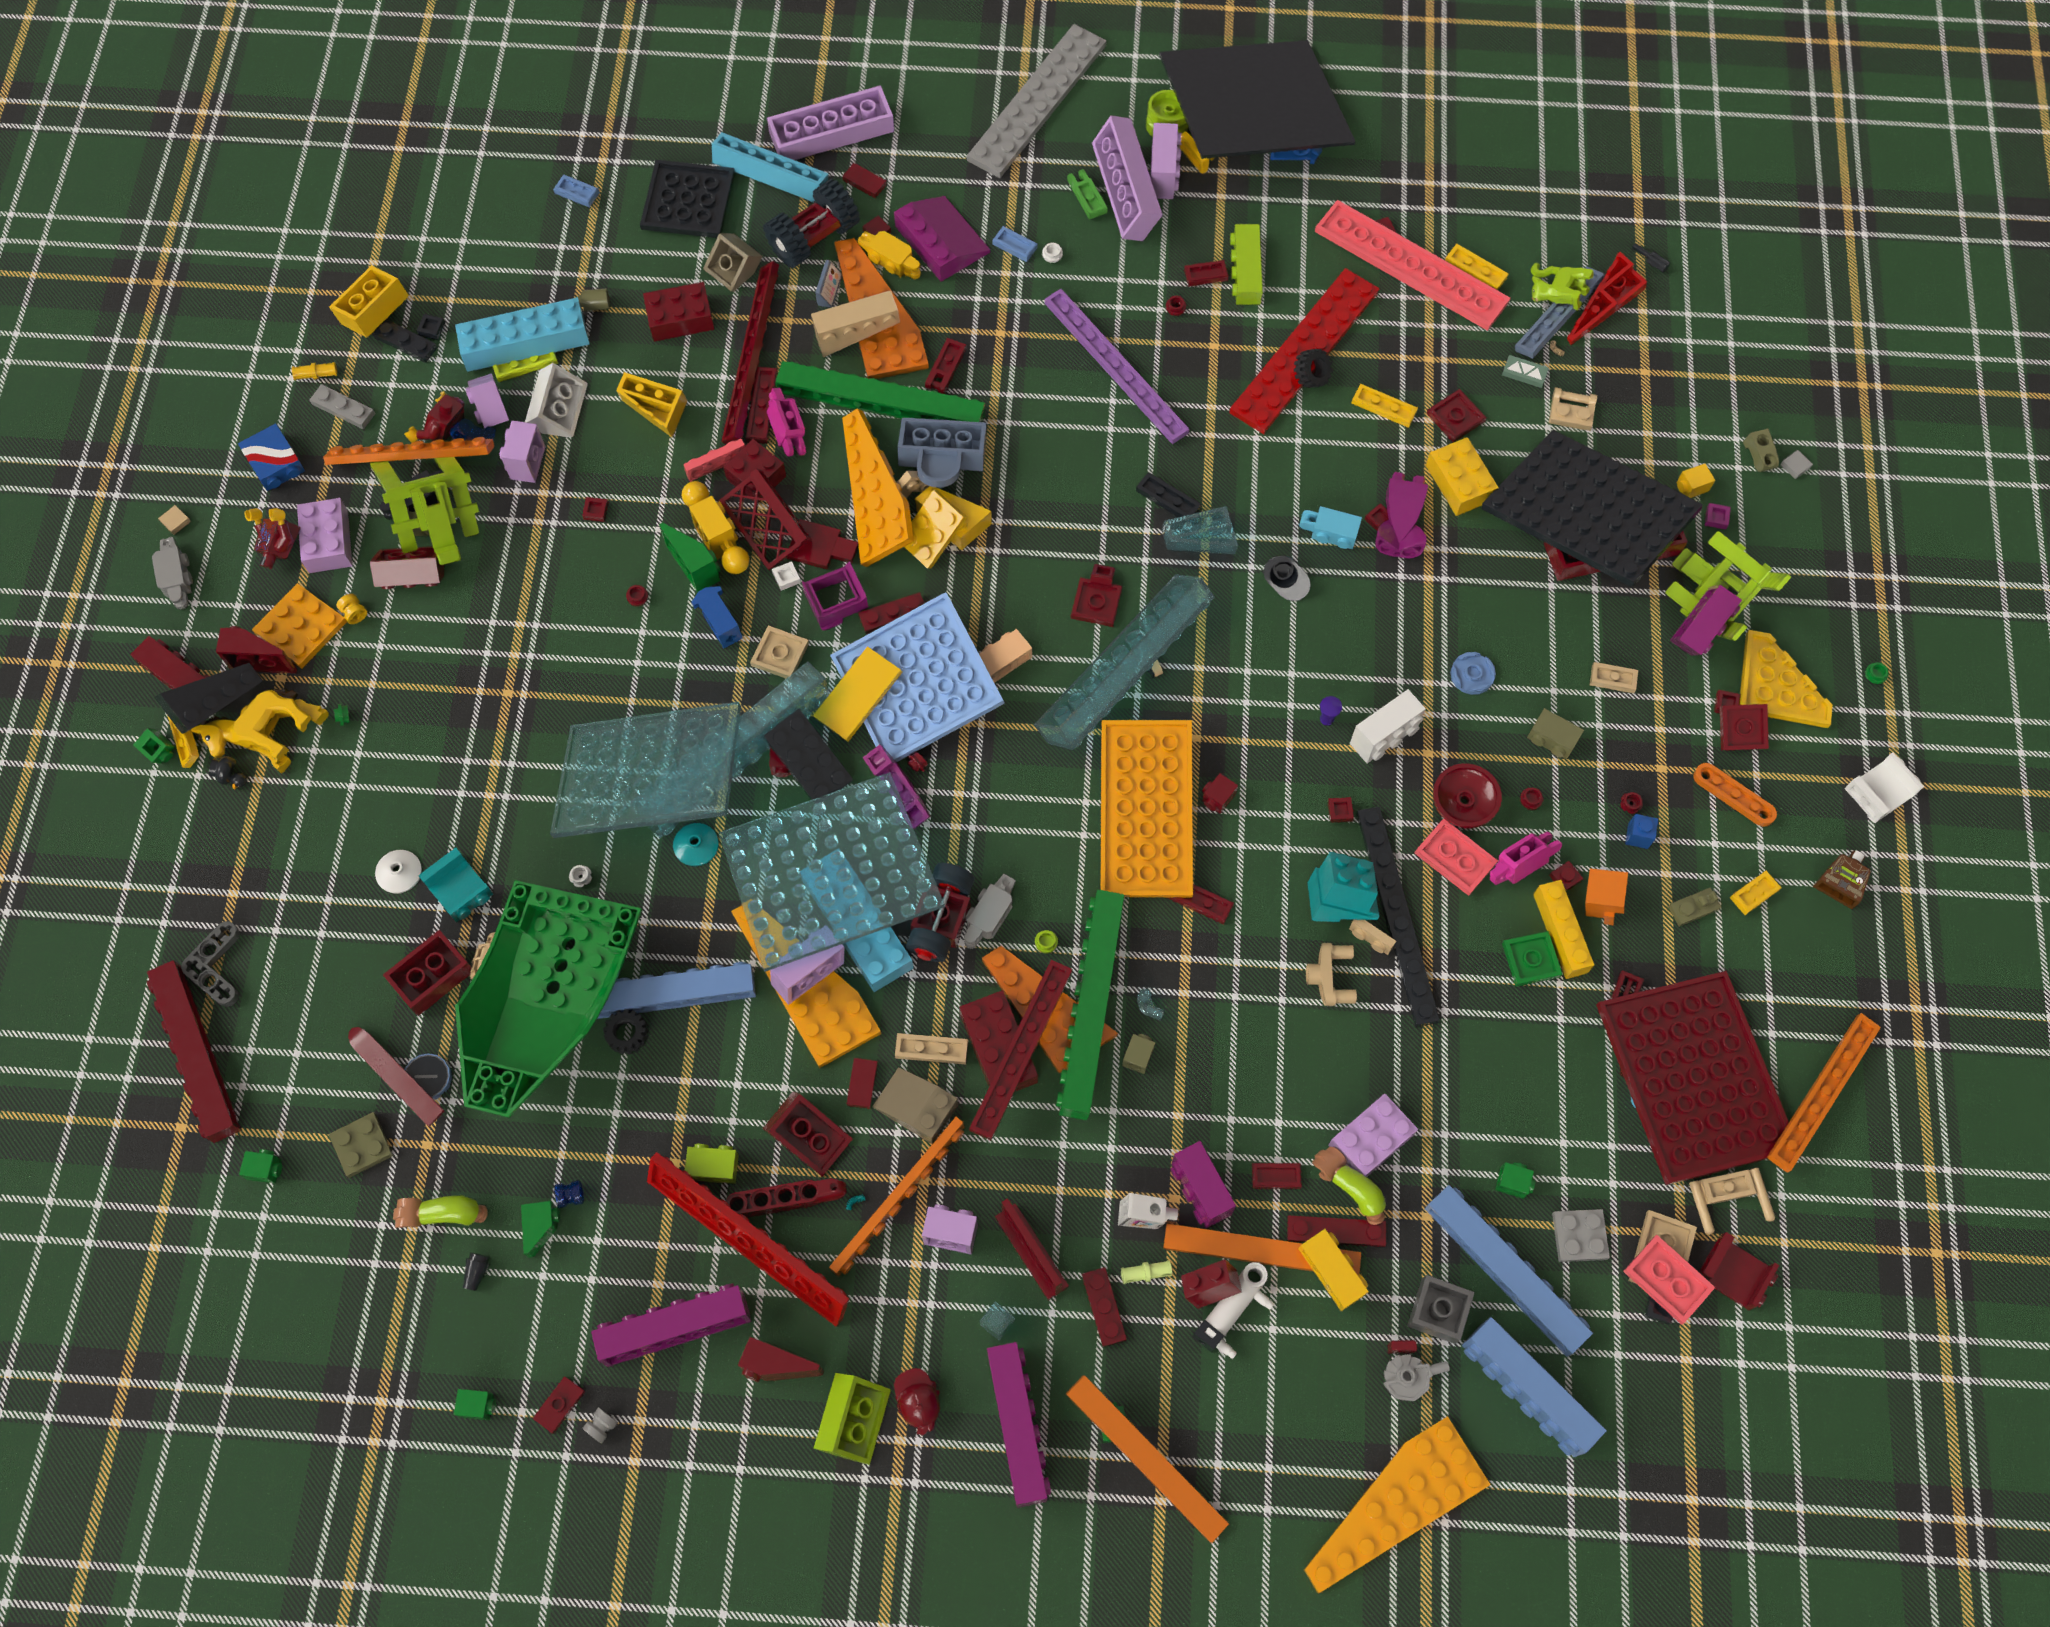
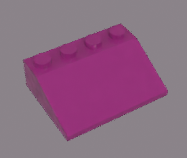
[894,196,991,282]

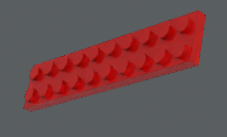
[1229,268,1380,434]
[647,1152,849,1327]

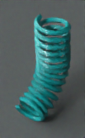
[846,1194,865,1210]

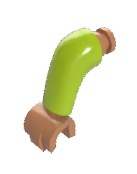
[1312,1146,1386,1225]
[393,1196,488,1228]

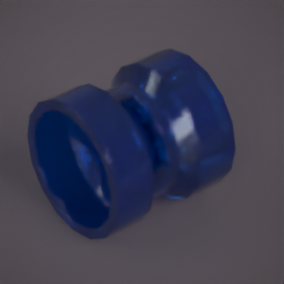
[554,1180,584,1208]

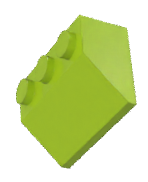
[814,1373,891,1465]

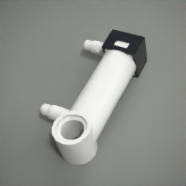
[1192,1262,1274,1359]

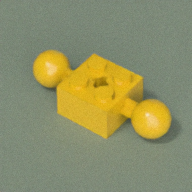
[682,481,749,574]

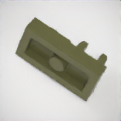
[1668,888,1722,927]

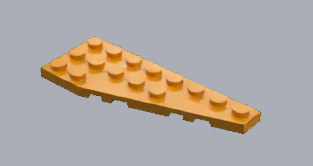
[842,409,914,567]
[731,900,881,1068]
[1304,1416,1490,1593]

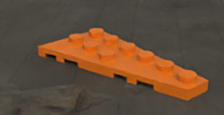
[982,946,1118,1073]

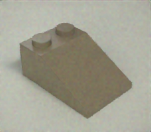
[872,1067,958,1144]

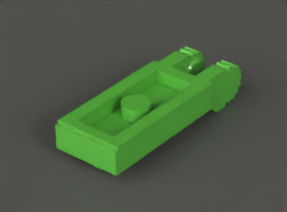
[1067,169,1108,220]

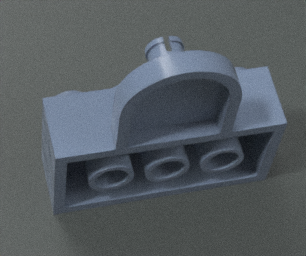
[898,418,986,489]

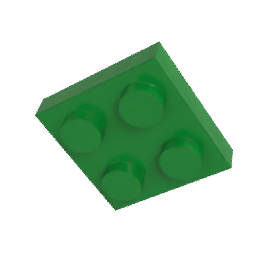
[1502,931,1563,987]

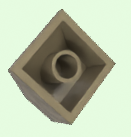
[703,233,763,292]

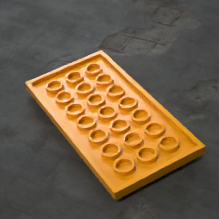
[1101,720,1193,898]

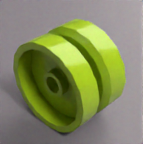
[1146,90,1189,137]

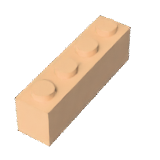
[979,629,1032,683]

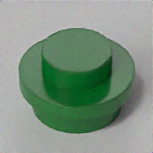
[1865,662,1888,684]
[334,704,349,726]

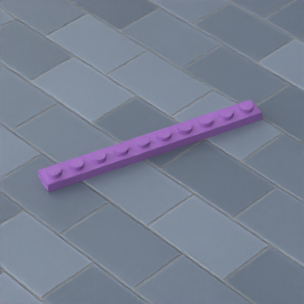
[1045,289,1189,444]

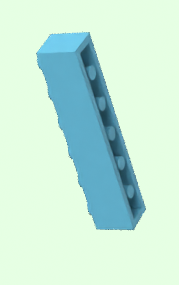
[712,132,828,202]

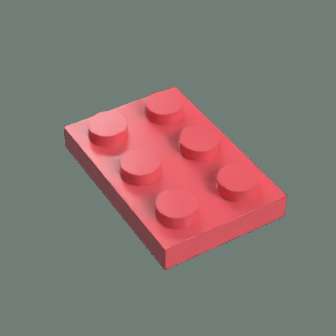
[1414,818,1498,896]
[1623,1235,1715,1325]

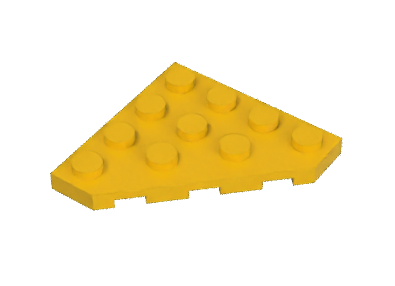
[1740,630,1832,728]

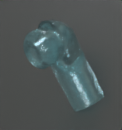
[1137,989,1165,1021]

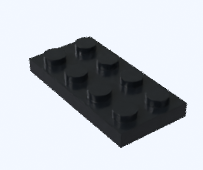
[762,708,853,807]

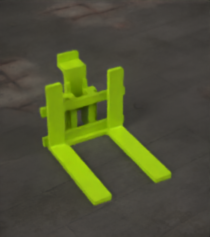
[370,457,479,565]
[1665,531,1791,641]

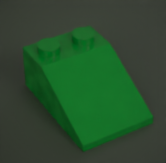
[659,522,720,593]

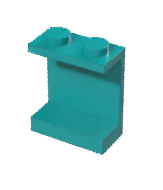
[418,848,493,922]

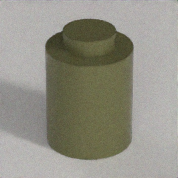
[578,288,610,311]

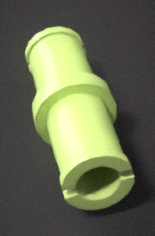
[1121,1260,1172,1284]

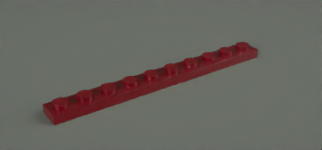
[721,261,779,445]

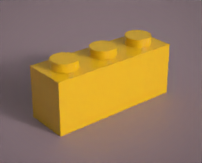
[1298,1229,1369,1311]

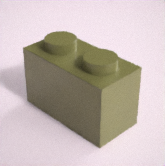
[1527,708,1584,760]

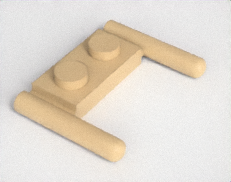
[1689,1168,1775,1235]

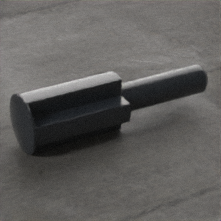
[1632,243,1671,273]

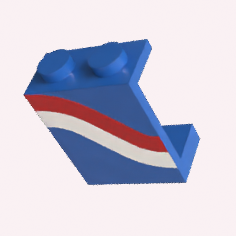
[238,423,305,491]

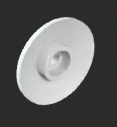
[375,850,422,894]

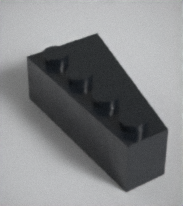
[154,663,263,734]

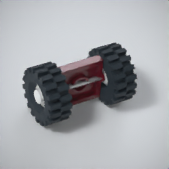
[763,178,860,268]

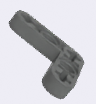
[181,921,240,1007]

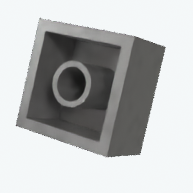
[1407,1275,1475,1344]

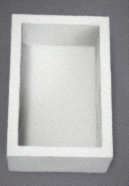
[1350,689,1426,763]

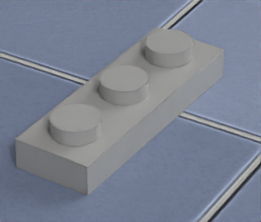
[310,384,375,430]

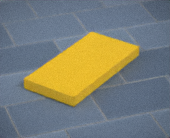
[813,646,902,742]

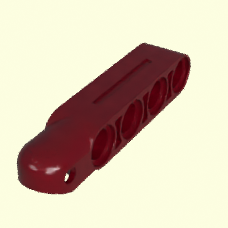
[726,1178,847,1218]

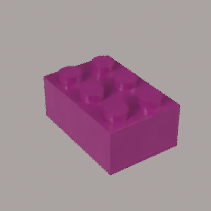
[1670,585,1742,656]
[1170,1141,1236,1229]

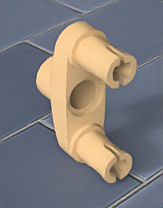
[1306,943,1357,1006]

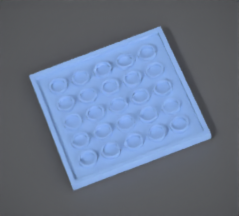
[830,592,1005,762]

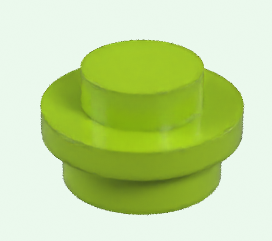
[1035,930,1058,953]

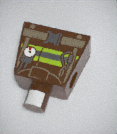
[1813,851,1871,909]

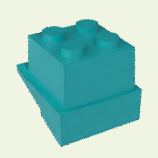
[1307,852,1379,922]

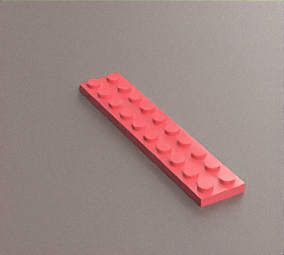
[1315,200,1510,331]

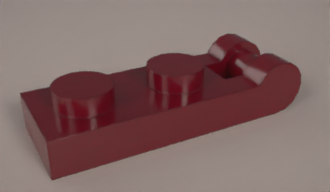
[925,338,966,394]

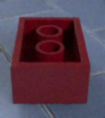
[643,282,714,342]
[383,930,471,1016]

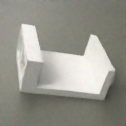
[1845,752,1924,823]

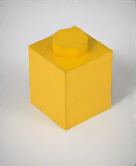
[1676,464,1715,498]

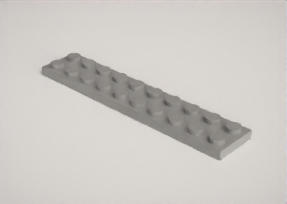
[967,24,1106,178]

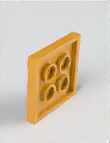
[252,583,347,669]

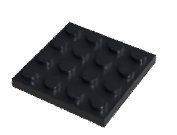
[640,159,735,238]

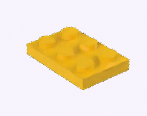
[904,490,967,568]

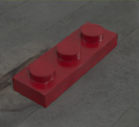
[858,592,924,635]
[1081,1267,1127,1347]

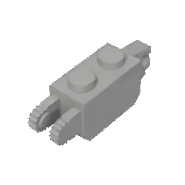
[152,537,193,610]
[964,874,1015,949]

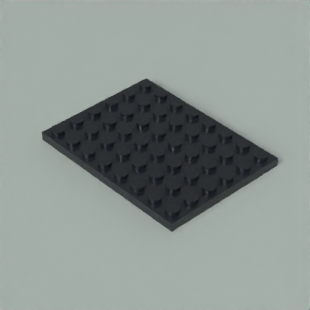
[1482,430,1703,588]

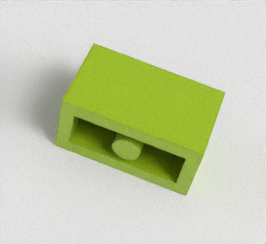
[685,1144,739,1184]

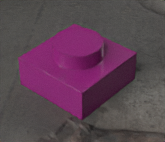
[1705,503,1731,529]

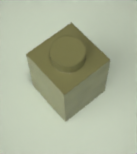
[1122,1034,1155,1074]

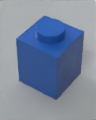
[1625,814,1658,849]

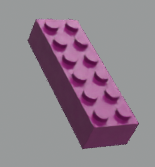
[591,1284,752,1367]
[987,1342,1051,1508]

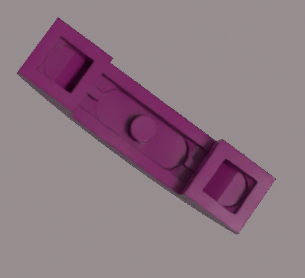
[863,744,931,830]

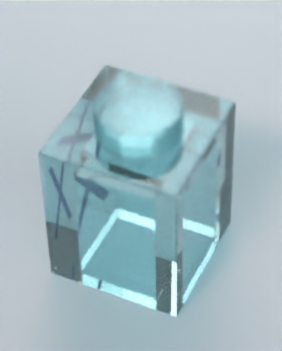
[980,1301,1015,1341]

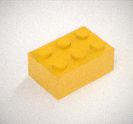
[329,265,409,338]
[1426,437,1499,516]

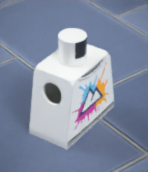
[1118,1193,1178,1229]

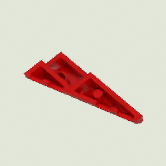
[1567,252,1647,345]

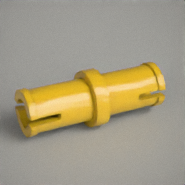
[292,362,338,380]

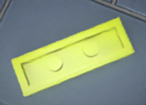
[493,352,558,382]

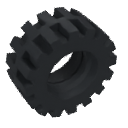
[1294,349,1333,388]
[603,1009,648,1055]

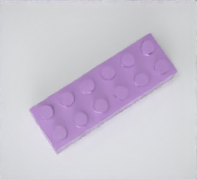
[767,85,894,160]
[1092,116,1162,241]

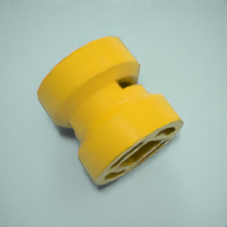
[336,594,367,624]

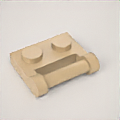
[1549,387,1597,431]

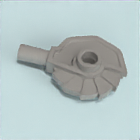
[1383,1354,1450,1401]

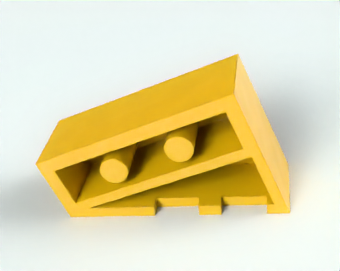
[616,372,687,438]
[915,486,992,551]

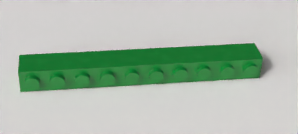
[775,361,985,422]
[1056,889,1124,1120]

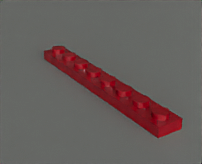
[969,960,1073,1141]

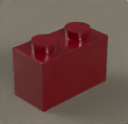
[1181,1259,1242,1309]

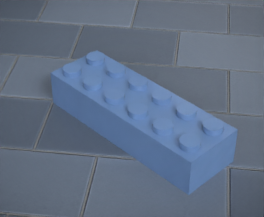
[1462,1317,1606,1457]

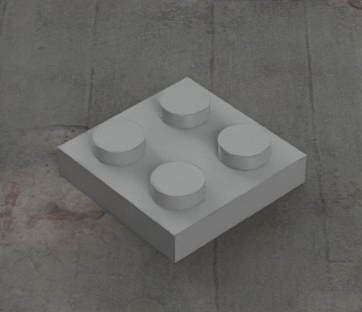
[1552,1209,1610,1262]

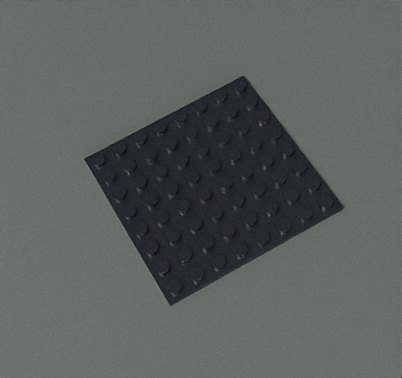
[1159,40,1356,159]

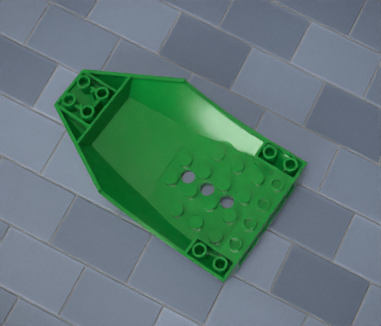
[455,880,642,1118]

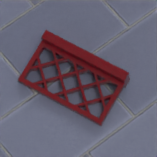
[719,468,812,570]
[995,1198,1069,1301]

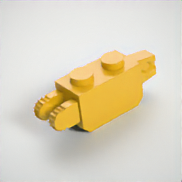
[858,231,921,280]

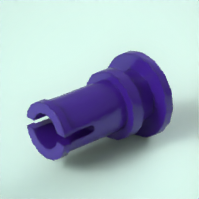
[1320,696,1342,726]

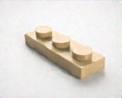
[895,1033,968,1065]

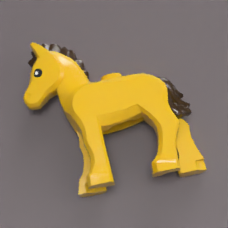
[191,689,329,773]

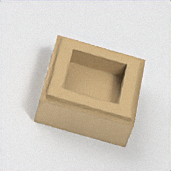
[158,505,191,535]

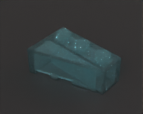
[1161,506,1238,554]

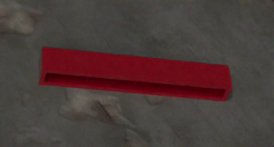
[147,960,241,1143]

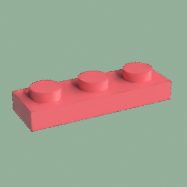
[683,439,745,482]

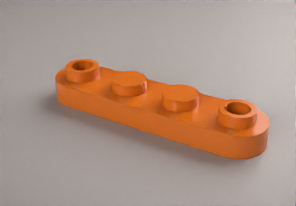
[1693,763,1777,827]

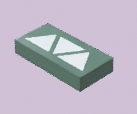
[1502,355,1549,388]

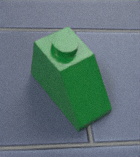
[521,1201,560,1258]

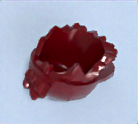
[894,1368,941,1436]

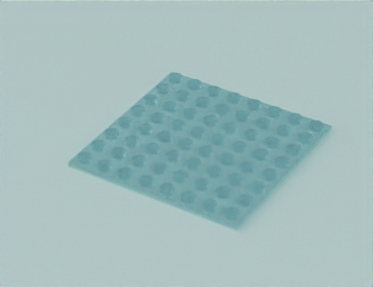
[719,772,945,972]

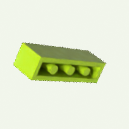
[1230,224,1263,305]

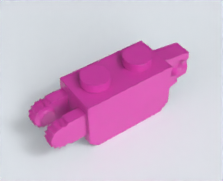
[767,388,806,457]
[1490,831,1562,885]

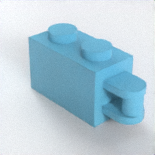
[1299,506,1362,549]

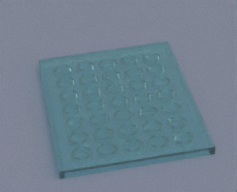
[550,702,741,838]

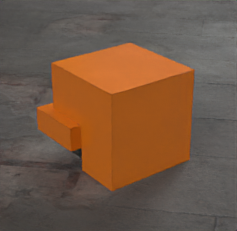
[1586,868,1628,925]

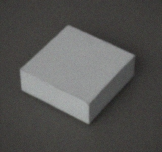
[1781,450,1813,479]

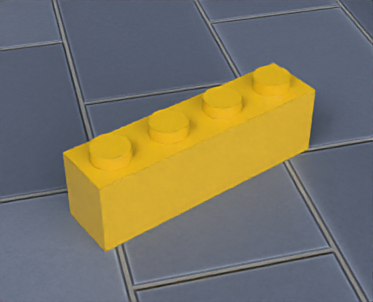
[1533,880,1594,979]

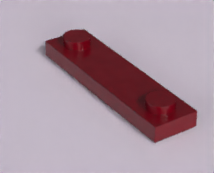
[1287,1215,1386,1247]

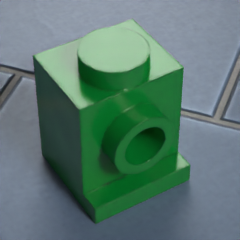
[133,728,175,764]

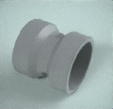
[582,1407,618,1444]

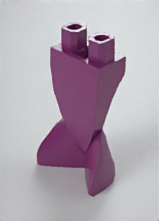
[1375,472,1428,558]

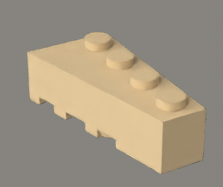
[811,290,900,358]

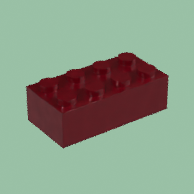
[959,990,1038,1091]

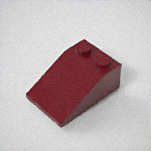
[216,626,297,674]
[762,1091,853,1177]
[738,1337,824,1383]

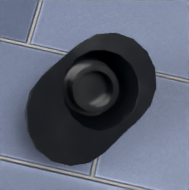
[1263,555,1311,601]

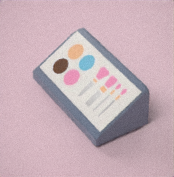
[815,260,842,308]

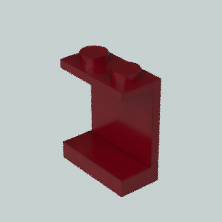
[1699,1232,1779,1310]

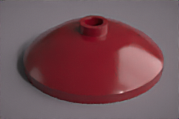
[1433,763,1502,828]

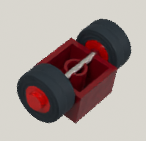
[906,863,975,962]

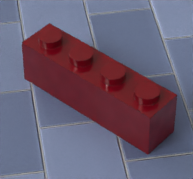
[130,636,209,689]

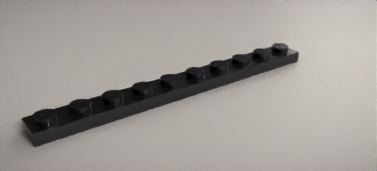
[1356,806,1440,1028]

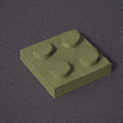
[329,1112,394,1178]

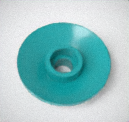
[673,823,719,866]

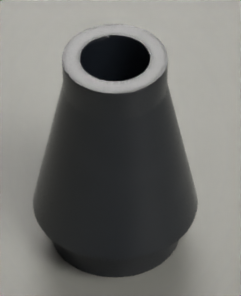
[462,1252,490,1291]

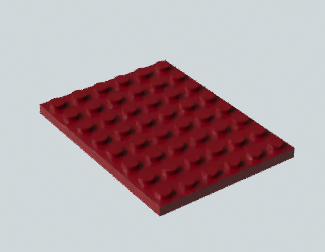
[1596,971,1789,1185]

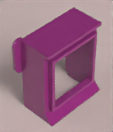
[802,561,868,631]

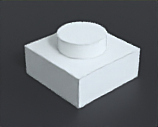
[772,561,801,591]

